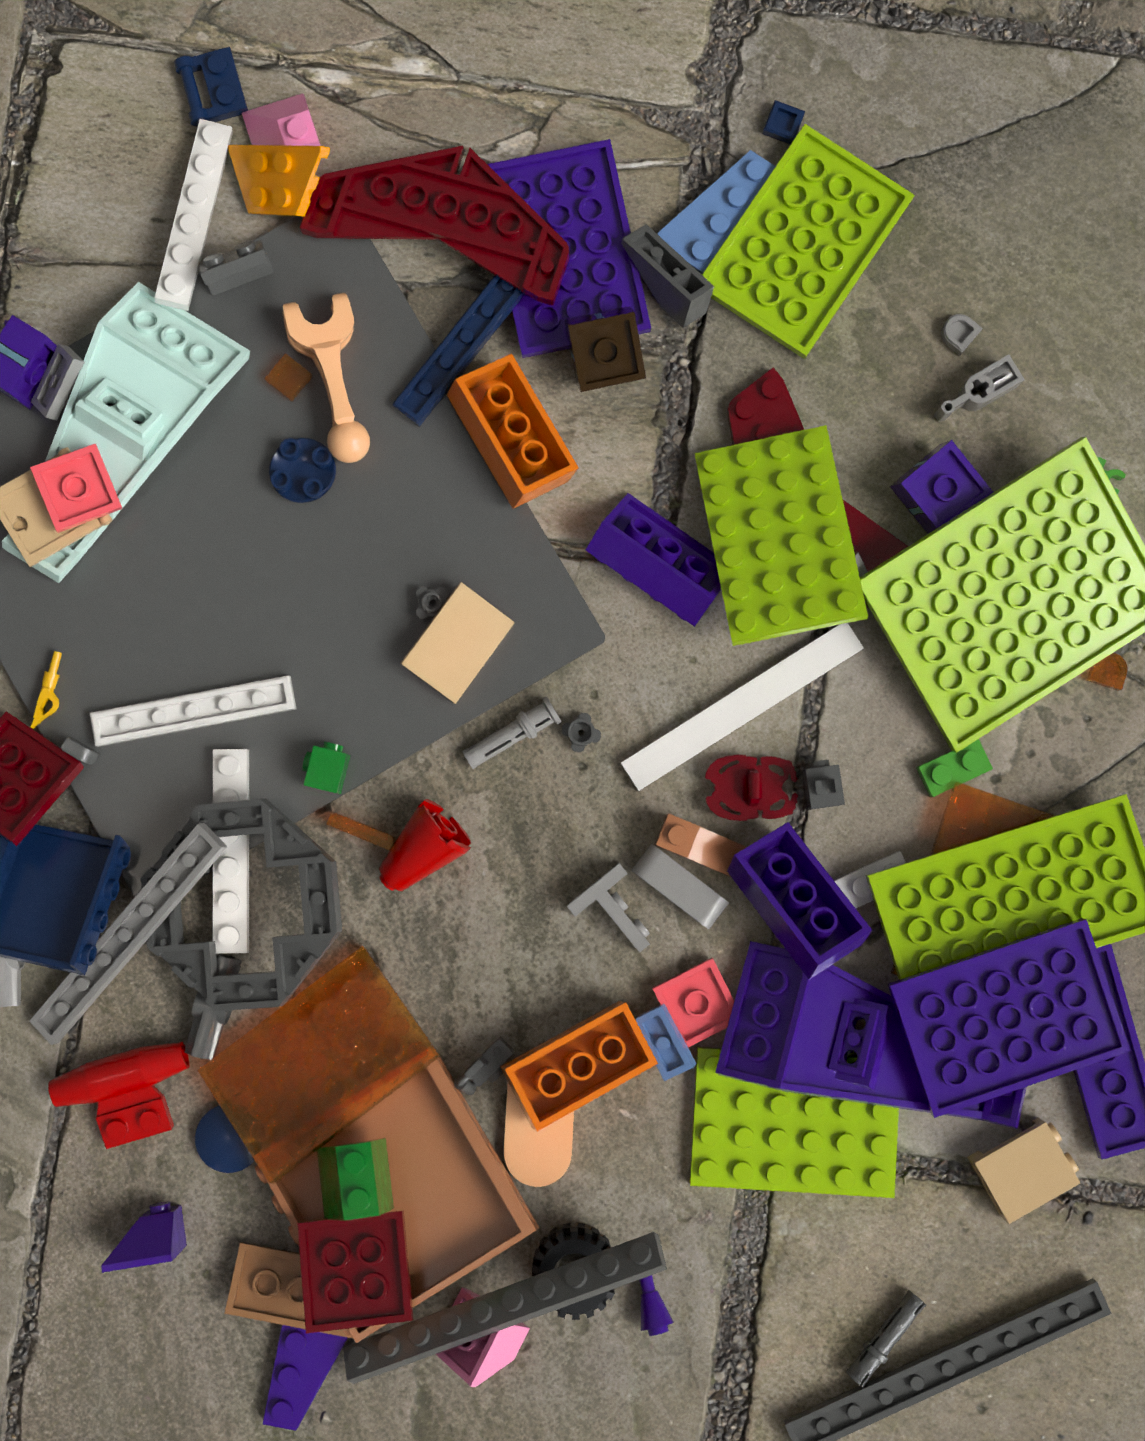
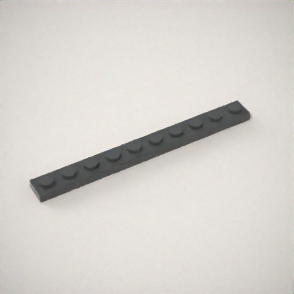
[343,1232,667,1384]
[783,1279,1112,1441]

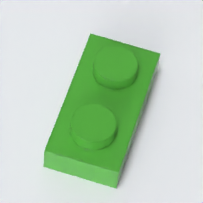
[916,739,993,798]

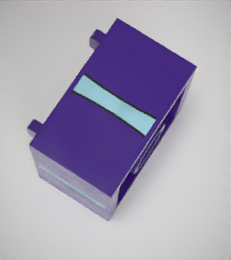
[0,315,57,410]
[890,440,993,534]

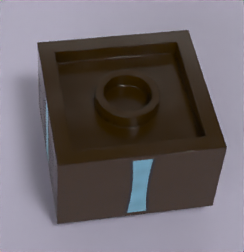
[565,306,646,392]

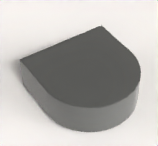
[61,737,100,765]

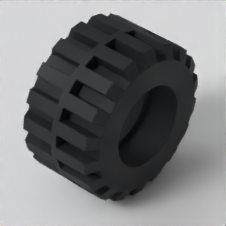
[532,1223,615,1320]

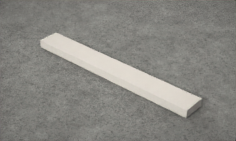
[621,623,864,791]

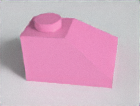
[242,93,321,146]
[436,1288,530,1387]

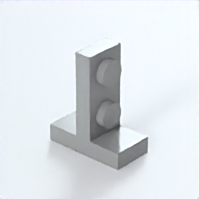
[567,863,650,953]

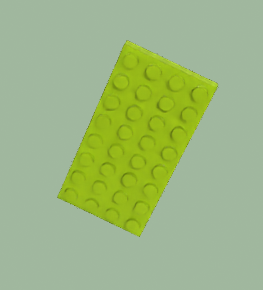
[865,794,1145,980]

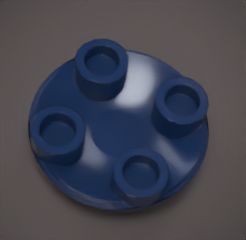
[269,438,336,503]
[195,1104,263,1173]

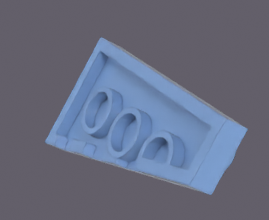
[657,150,776,275]

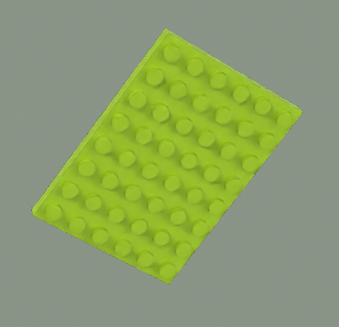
[860,437,1145,753]

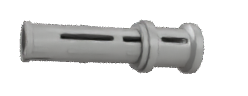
[462,696,562,769]

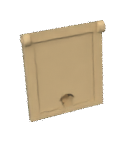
[0,447,113,567]

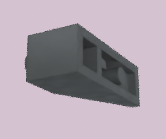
[621,224,714,328]

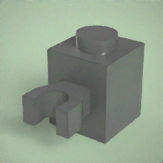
[801,759,845,810]

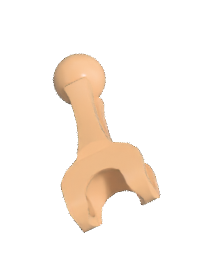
[283,292,370,463]

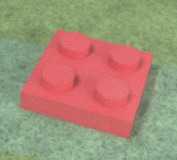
[30,443,123,533]
[652,957,734,1048]

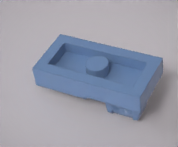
[635,1004,697,1081]

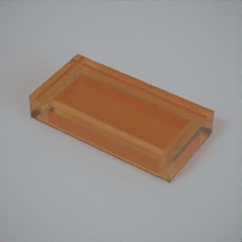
[327,812,397,850]

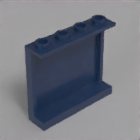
[0,824,131,975]

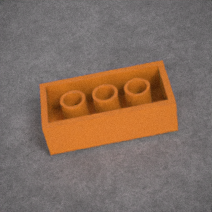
[447,353,579,509]
[500,1001,658,1132]

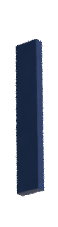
[392,275,525,427]

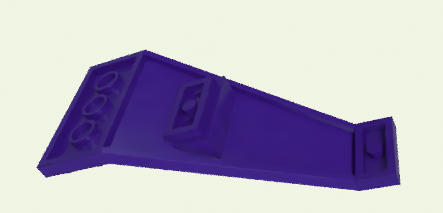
[715,941,1027,1129]

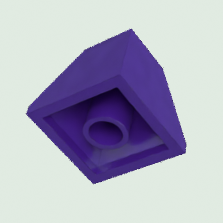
[101,1201,187,1273]

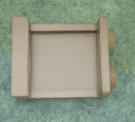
[967,1118,1080,1224]

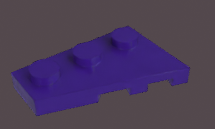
[263,1325,347,1431]

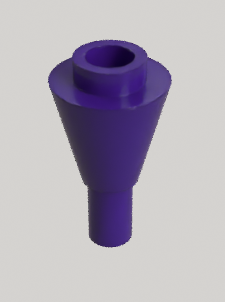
[639,1275,674,1336]

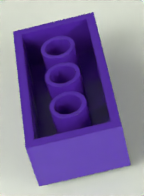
[727,822,872,980]

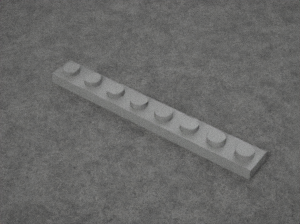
[29,823,227,1045]

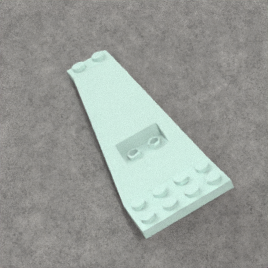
[2,282,250,583]

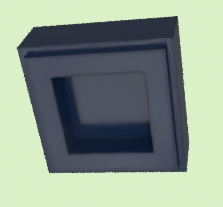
[762,100,805,145]

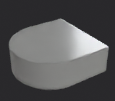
[941,314,983,356]

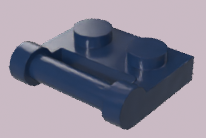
[174,46,248,127]

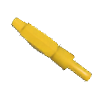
[30,651,62,729]

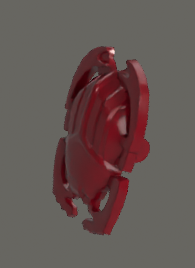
[705,755,798,821]

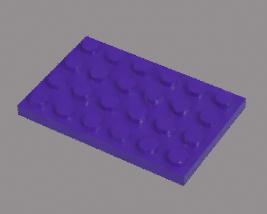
[487,139,651,359]
[888,918,1131,1118]

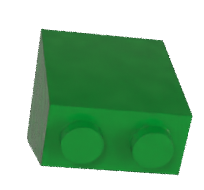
[316,1138,394,1221]

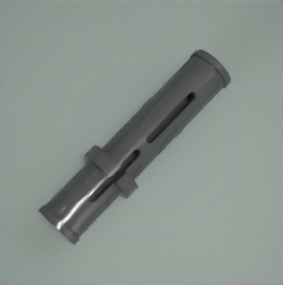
[846,1290,927,1387]

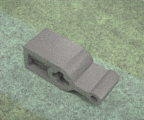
[934,354,1025,422]

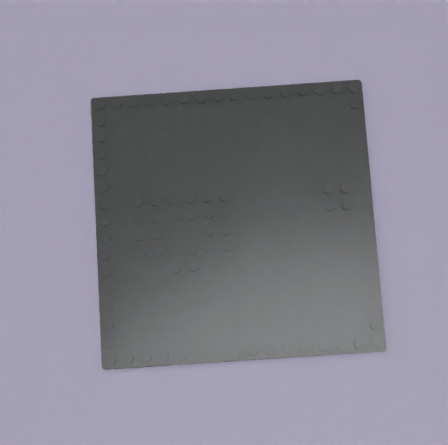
[0,216,605,897]

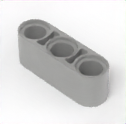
[631,844,729,930]

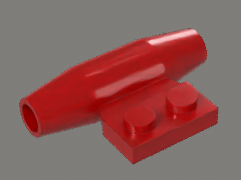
[48,1042,190,1149]

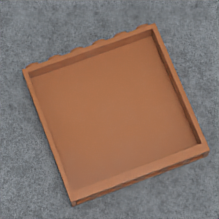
[254,1048,540,1343]

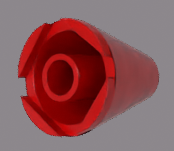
[379,799,471,891]

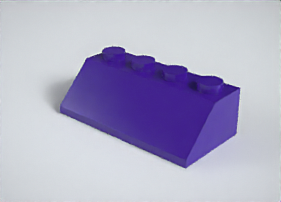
[585,493,721,627]

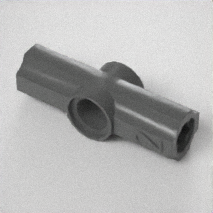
[184,954,242,1060]

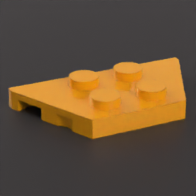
[228,145,330,217]

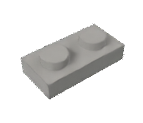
[31,344,85,421]

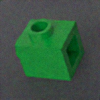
[302,741,351,794]

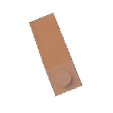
[654,813,746,877]

